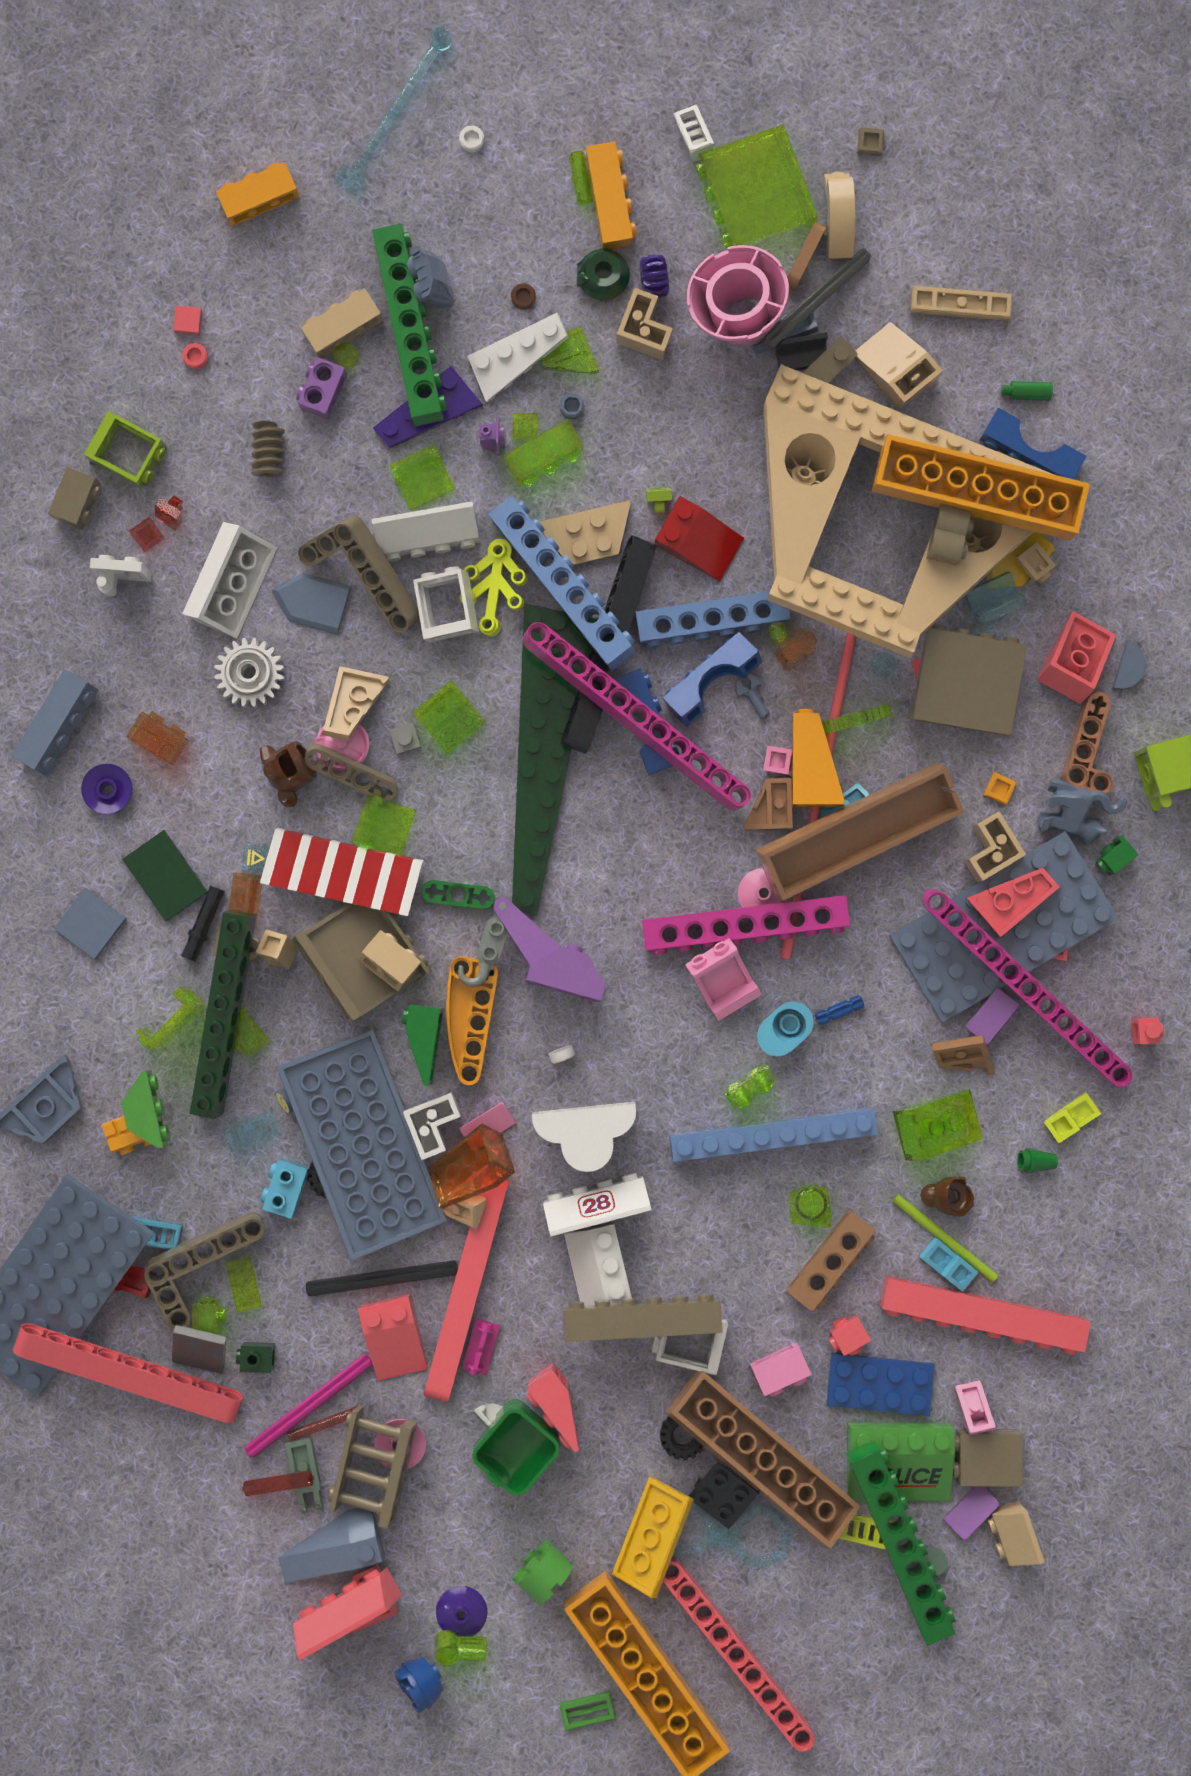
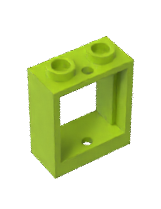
[84,411,166,489]

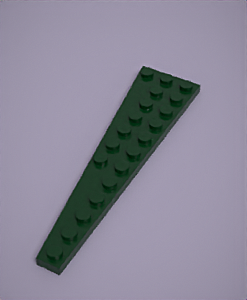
[512,604,598,915]

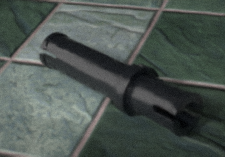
[181,885,225,962]

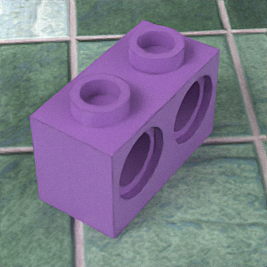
[296,357,347,420]

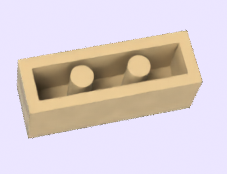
[301,289,383,358]

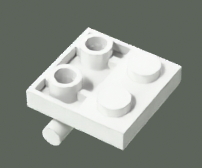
[90,555,152,596]

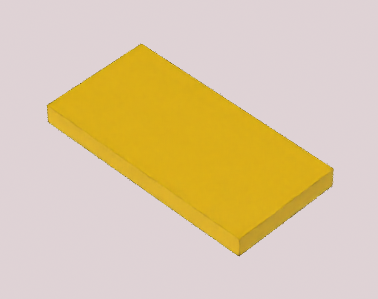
[612,1477,694,1598]

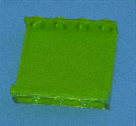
[695,124,818,248]

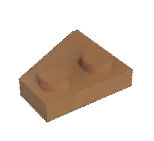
[744,778,793,830]
[932,1035,995,1075]

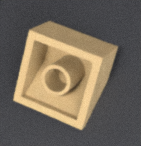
[987,1500,1045,1566]

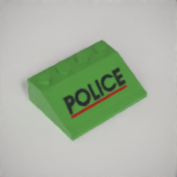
[847,1422,955,1501]

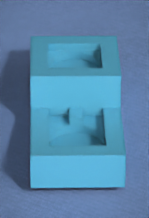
[919,1237,978,1292]

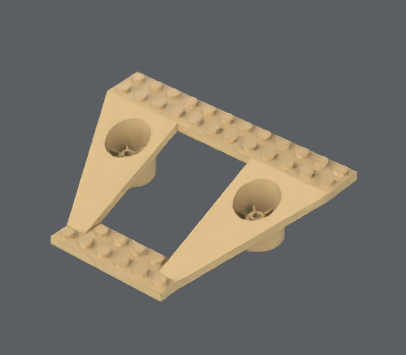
[764,364,1054,658]

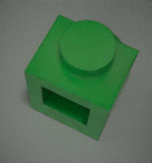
[1095,835,1139,875]

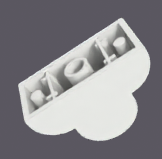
[532,1102,636,1172]

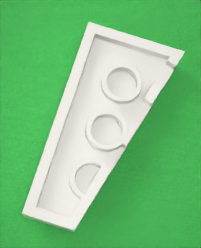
[467,313,569,403]

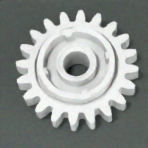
[214,638,285,708]

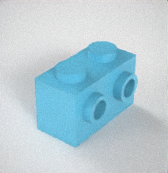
[260,1158,310,1219]

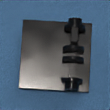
[688,1461,760,1529]

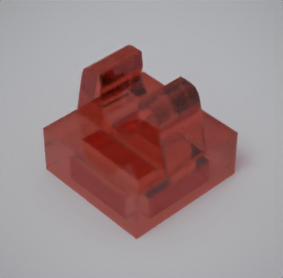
[155,495,183,531]

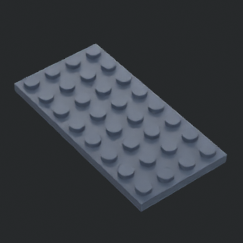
[889,831,1119,1023]
[276,1030,447,1261]
[0,1174,154,1397]

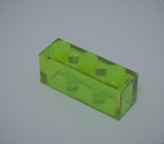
[503,419,583,487]

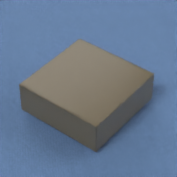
[857,127,884,156]

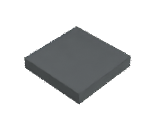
[172,1325,227,1374]

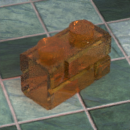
[775,628,818,672]
[127,711,190,766]

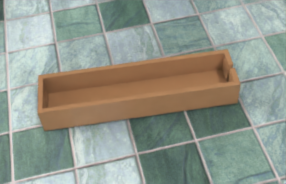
[755,763,965,901]

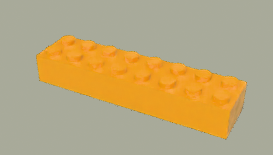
[871,434,1090,541]
[564,1570,730,1776]

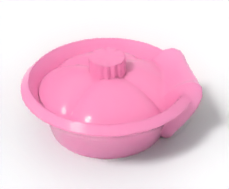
[313,724,369,771]

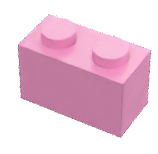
[750,1343,811,1397]

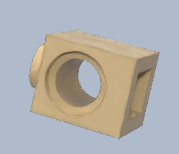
[255,930,298,970]

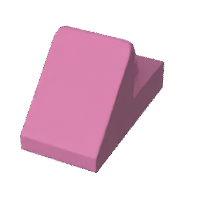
[955,1380,996,1435]

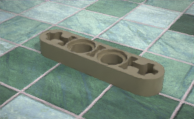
[304,744,397,802]

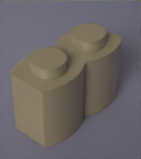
[926,504,974,565]

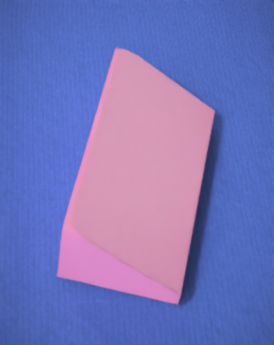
[459,1101,516,1150]

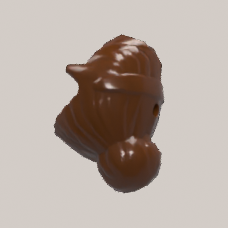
[920,1176,974,1217]

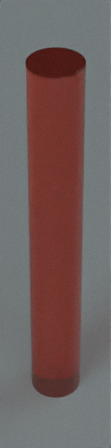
[287,1405,363,1441]

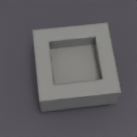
[389,723,421,755]

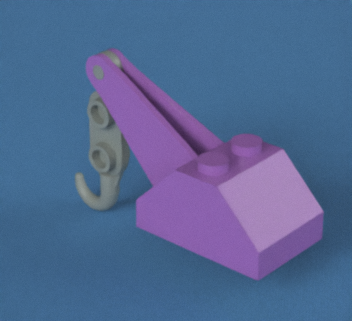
[458,897,605,1002]

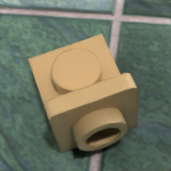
[1016,542,1056,585]

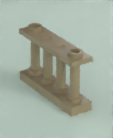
[328,1405,418,1529]

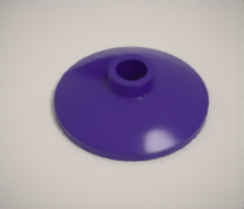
[81,764,133,814]
[436,1586,487,1639]

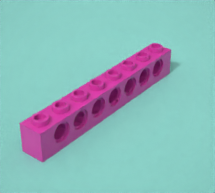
[642,895,850,955]

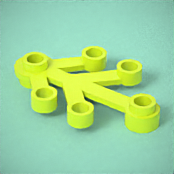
[460,539,528,637]

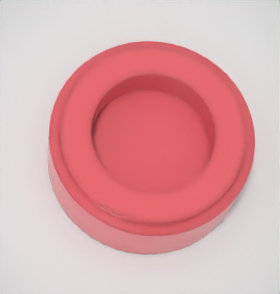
[182,343,208,370]

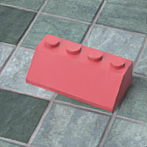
[293,1567,402,1660]

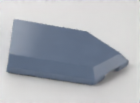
[272,573,351,635]

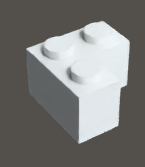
[403,1091,462,1160]

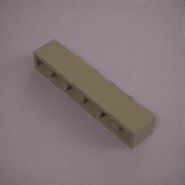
[562,1294,722,1342]

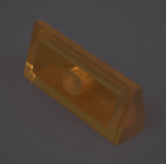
[228,872,262,926]

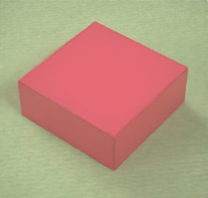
[173,306,202,335]

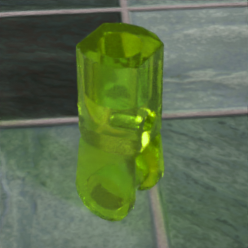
[769,622,788,647]

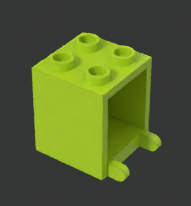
[1133,734,1191,811]

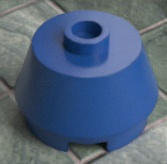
[395,1657,443,1713]

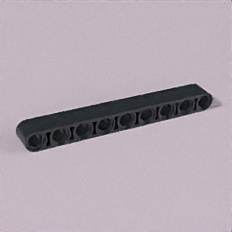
[561,535,656,754]

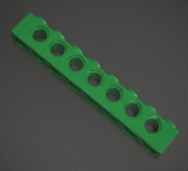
[372,223,447,427]
[846,1441,956,1646]

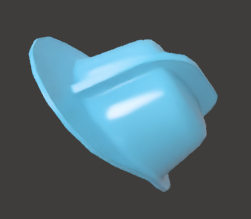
[757,1001,814,1057]

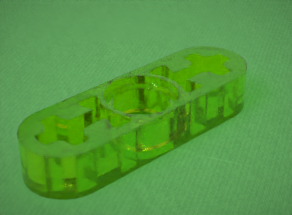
[822,703,892,734]

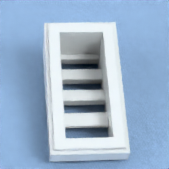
[673,105,715,162]

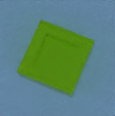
[513,413,538,440]

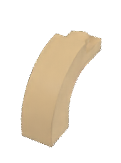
[824,172,855,259]

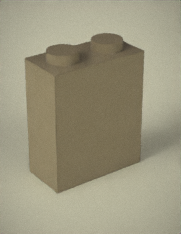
[953,1429,1023,1487]

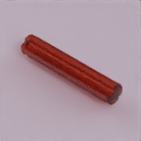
[242,1471,314,1496]

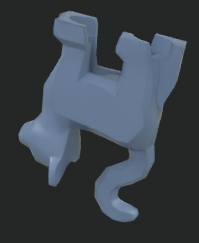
[1037,778,1127,845]

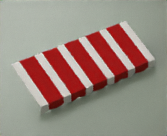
[260,828,424,916]

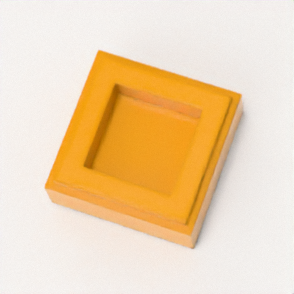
[983,772,1017,806]

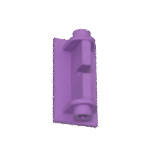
[478,417,505,456]

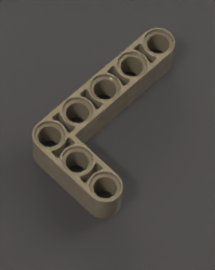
[298,515,420,633]
[145,1212,265,1331]

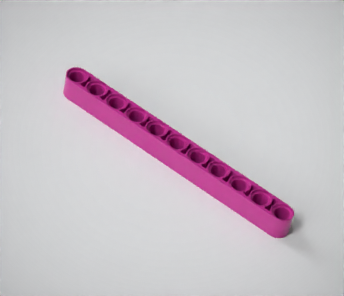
[523,622,751,811]
[921,889,1133,1087]

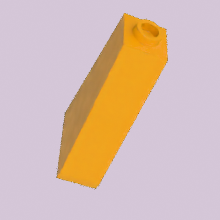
[792,709,844,807]

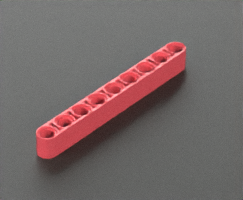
[423,1174,509,1403]
[13,1324,243,1423]
[663,1556,814,1752]

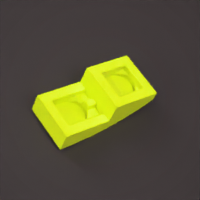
[1044,1091,1101,1143]

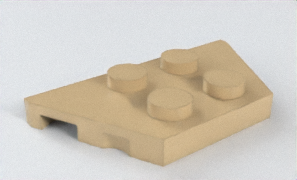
[540,500,630,566]

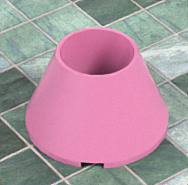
[687,245,789,347]

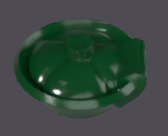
[577,249,630,300]

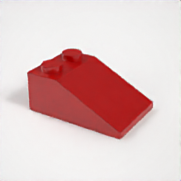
[654,496,744,582]

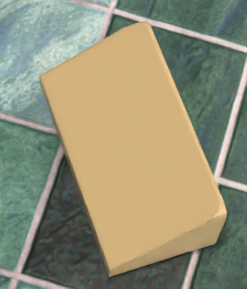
[437,1183,486,1229]

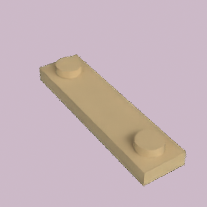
[910,285,1012,321]

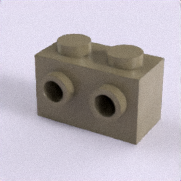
[48,467,101,530]

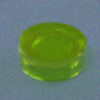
[333,343,359,370]

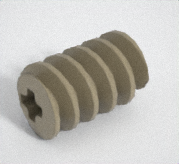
[251,420,285,477]

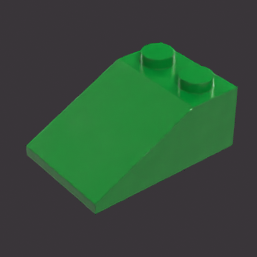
[402,1004,443,1086]

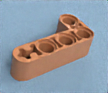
[1061,692,1113,794]

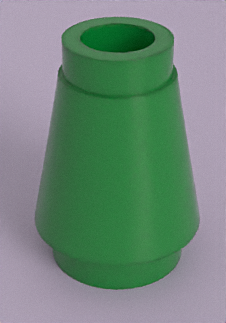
[1017,1148,1058,1174]

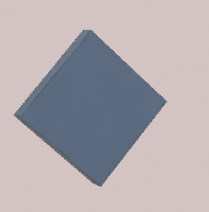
[54,888,127,959]

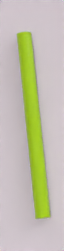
[892,1194,998,1283]

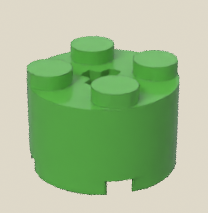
[511,1539,573,1605]

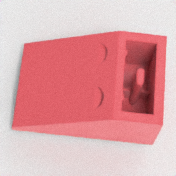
[527,1362,579,1453]

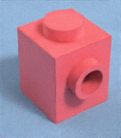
[828,1315,871,1356]

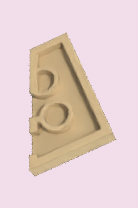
[323,666,389,741]

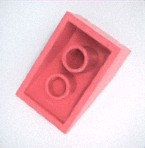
[1037,611,1116,704]
[358,1293,428,1381]

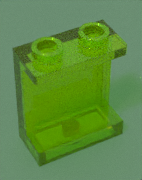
[136,987,206,1050]

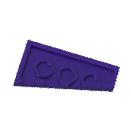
[373,366,483,449]

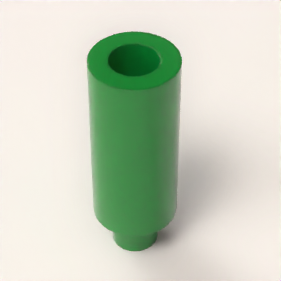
[1001,381,1053,401]

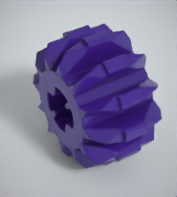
[639,254,669,298]

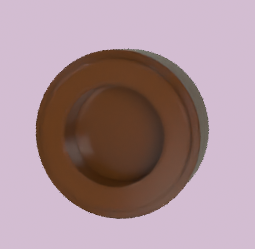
[511,283,536,310]

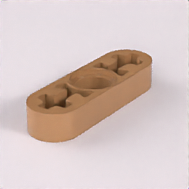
[787,221,827,291]

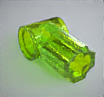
[435,1630,487,1666]

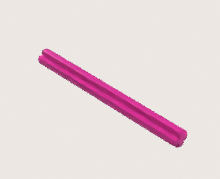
[245,1354,373,1458]

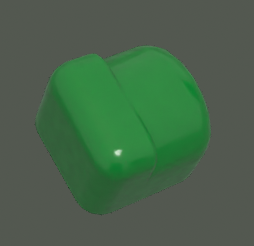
[472,1399,560,1496]

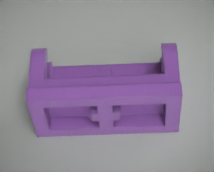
[965,988,1020,1047]

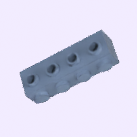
[11,669,98,776]

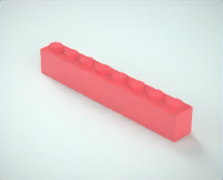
[879,1276,1091,1355]

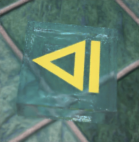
[242,844,270,872]

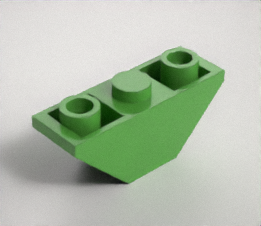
[121,1070,170,1148]

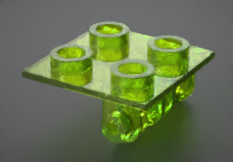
[389,444,455,510]
[352,795,416,855]
[723,1064,776,1110]

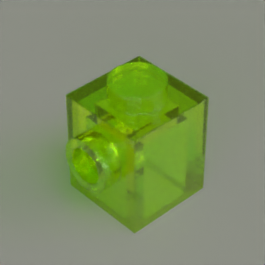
[192,1296,227,1335]

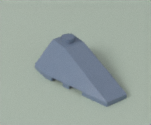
[278,1508,385,1583]

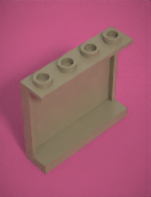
[907,624,1027,736]
[292,903,429,1025]

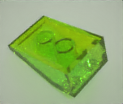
[892,1089,983,1161]

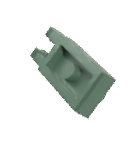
[285,1437,324,1514]

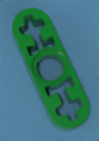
[421,880,495,910]

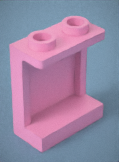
[685,938,762,1021]

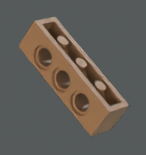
[786,1209,876,1312]

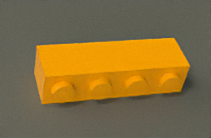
[586,141,637,250]

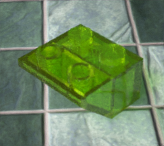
[412,680,485,755]

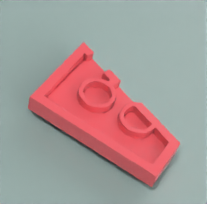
[966,868,1060,937]

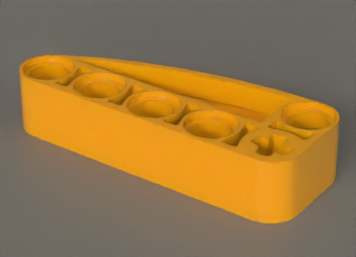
[446,957,499,1085]

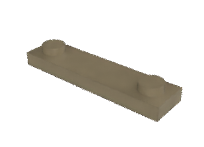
[803,336,858,383]

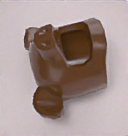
[260,741,317,807]

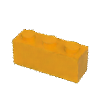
[216,162,299,227]

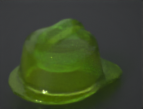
[789,1184,831,1228]

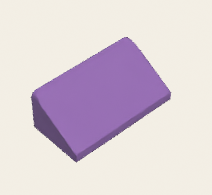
[943,1486,1000,1541]

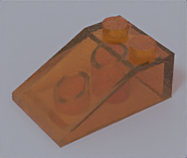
[428,1123,515,1209]

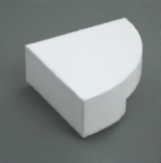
[474,1403,503,1426]

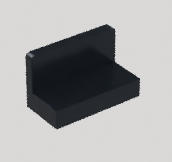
[775,332,828,370]

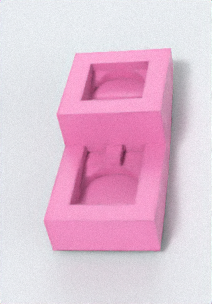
[763,746,793,777]

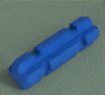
[815,995,865,1025]

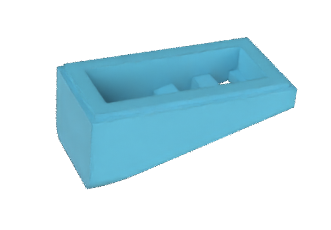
[131,1216,182,1250]

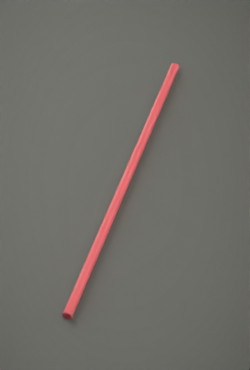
[780,633,857,960]

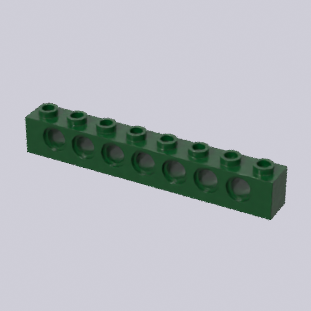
[189,909,257,1119]

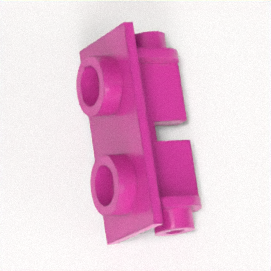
[462,1318,500,1376]

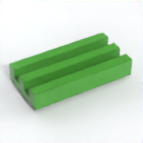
[559,1691,616,1731]

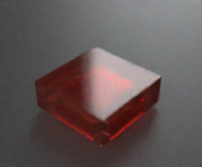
[129,516,165,553]

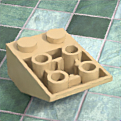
[855,322,943,411]

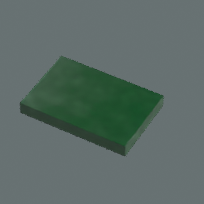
[122,830,208,921]

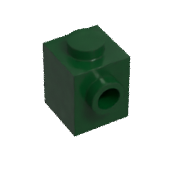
[236,1342,275,1373]

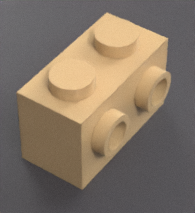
[358,930,421,992]

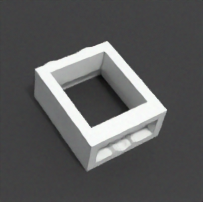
[413,566,479,642]
[652,1320,728,1375]

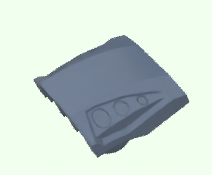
[407,246,453,308]

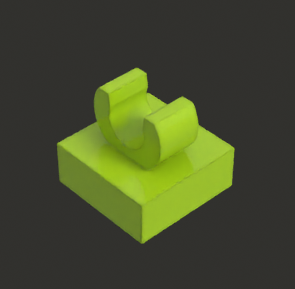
[645,487,672,513]

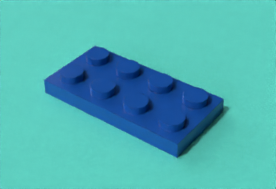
[826,1353,934,1416]

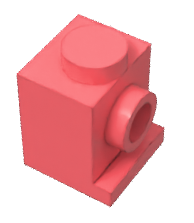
[1131,1017,1164,1044]

